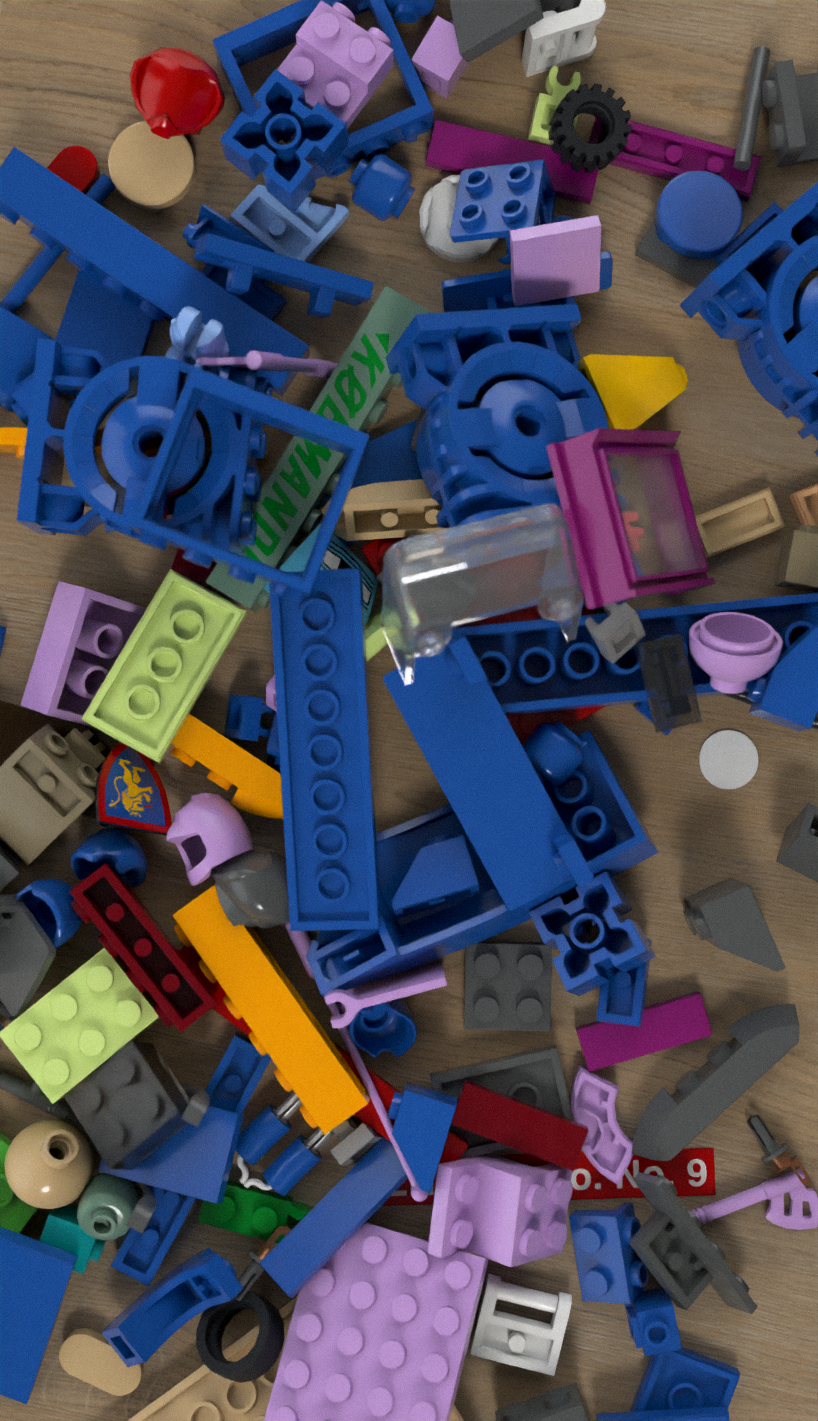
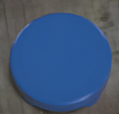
[655,171,743,260]

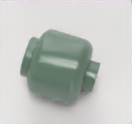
[76,1173,138,1240]

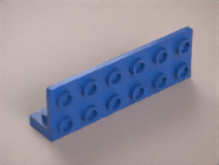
[383,633,595,911]

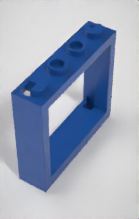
[212,0,434,180]
[131,366,370,601]

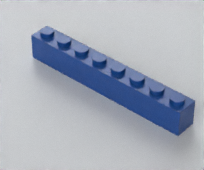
[0,147,310,397]

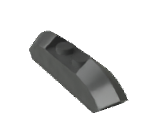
[632,1004,799,1161]

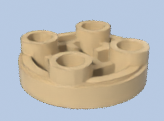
[108,121,197,213]

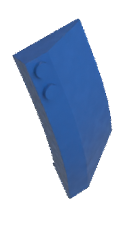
[306,730,659,997]

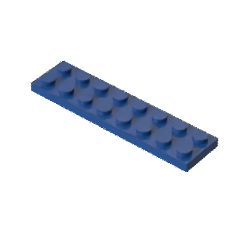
[269,568,381,931]

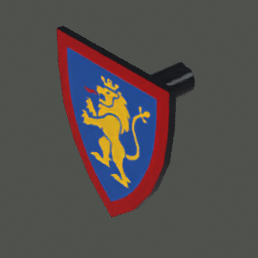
[95,742,172,836]

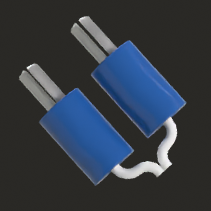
[236,1092,334,1196]

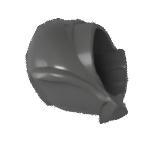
[210,852,290,928]

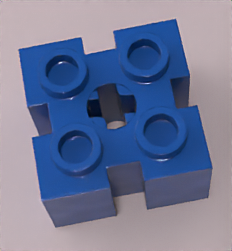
[220,69,348,213]
[529,871,656,996]

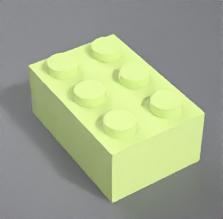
[0,948,159,1104]

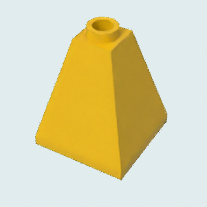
[578,354,688,429]

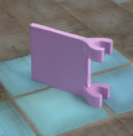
[325,960,447,1029]

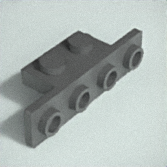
[629,1172,757,1314]

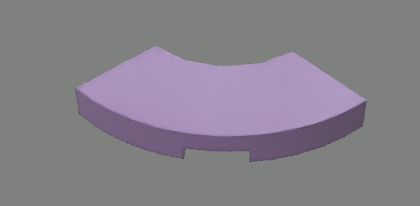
[570,1065,634,1185]

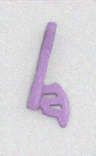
[196,351,338,378]
[690,1168,818,1230]

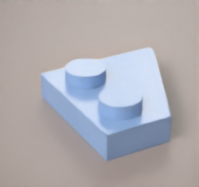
[230,184,349,263]

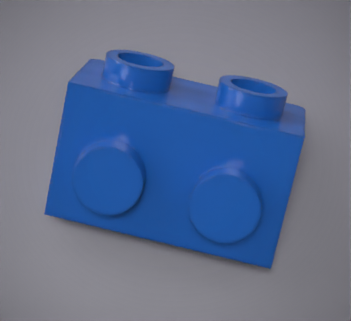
[569,1203,649,1304]

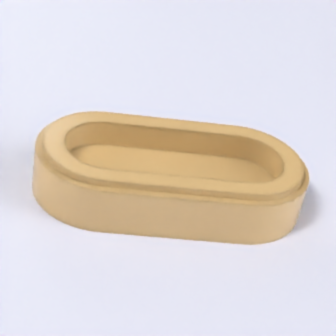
[59,1328,144,1396]

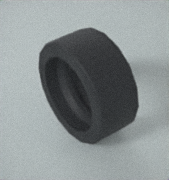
[196,1290,284,1383]

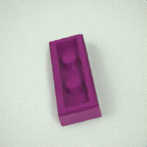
[575,991,713,1072]

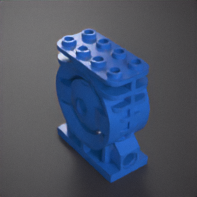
[679,182,818,456]
[386,304,627,558]
[17,338,272,554]

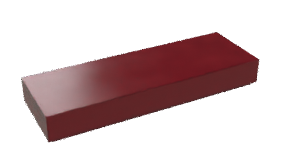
[451,1079,589,1171]

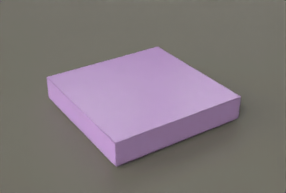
[510,215,601,306]

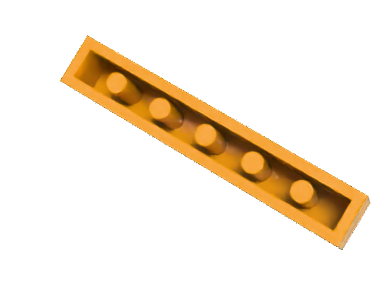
[172,885,370,1135]

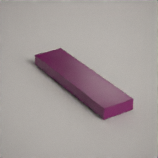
[589,117,762,202]
[425,120,599,204]

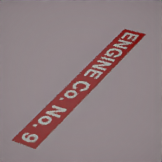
[382,1148,716,1206]

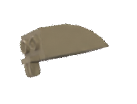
[0,723,106,867]

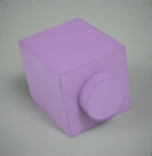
[411,15,469,99]

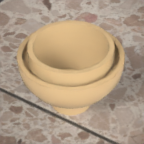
[4,1120,94,1209]

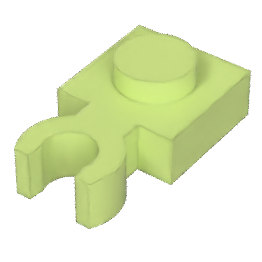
[527,65,581,146]

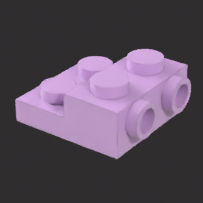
[277,0,393,129]

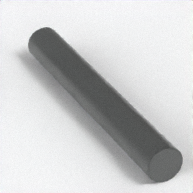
[733,46,770,171]

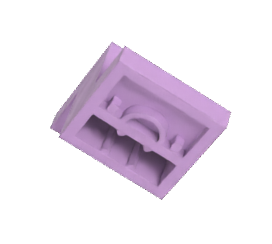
[427,1153,573,1267]

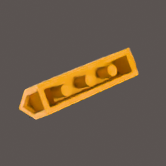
[170,714,283,819]

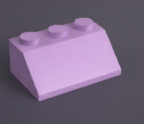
[20,581,147,727]

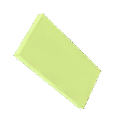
[81,569,247,764]

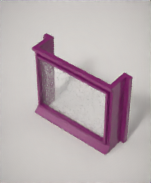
[546,428,715,609]

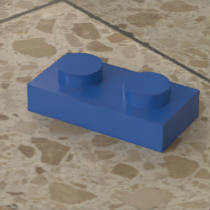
[596,938,652,1027]

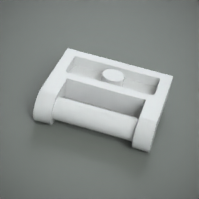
[521,0,606,77]
[469,1273,572,1376]

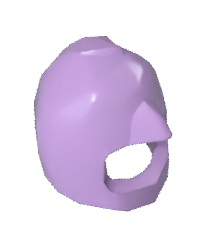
[166,793,254,886]

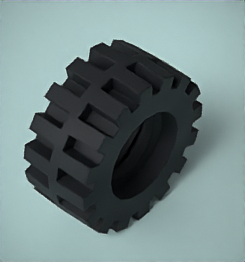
[548,83,632,173]

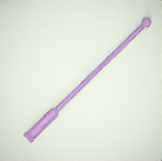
[285,923,428,1202]

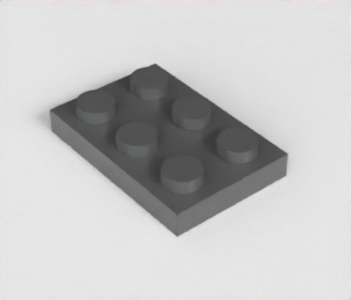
[430,1045,574,1160]

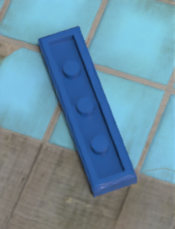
[259,1137,408,1299]

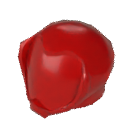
[130,47,226,139]

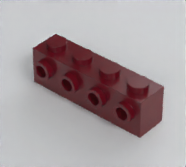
[69,862,217,1032]

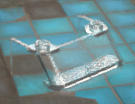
[382,504,584,685]

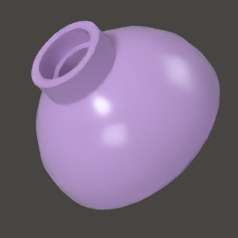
[689,612,783,694]

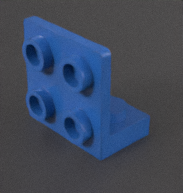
[449,159,557,243]

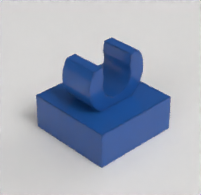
[224,695,275,741]

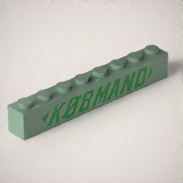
[206,285,430,613]

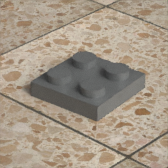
[464,941,552,1031]

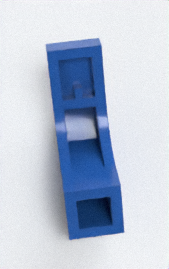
[101,1248,243,1367]

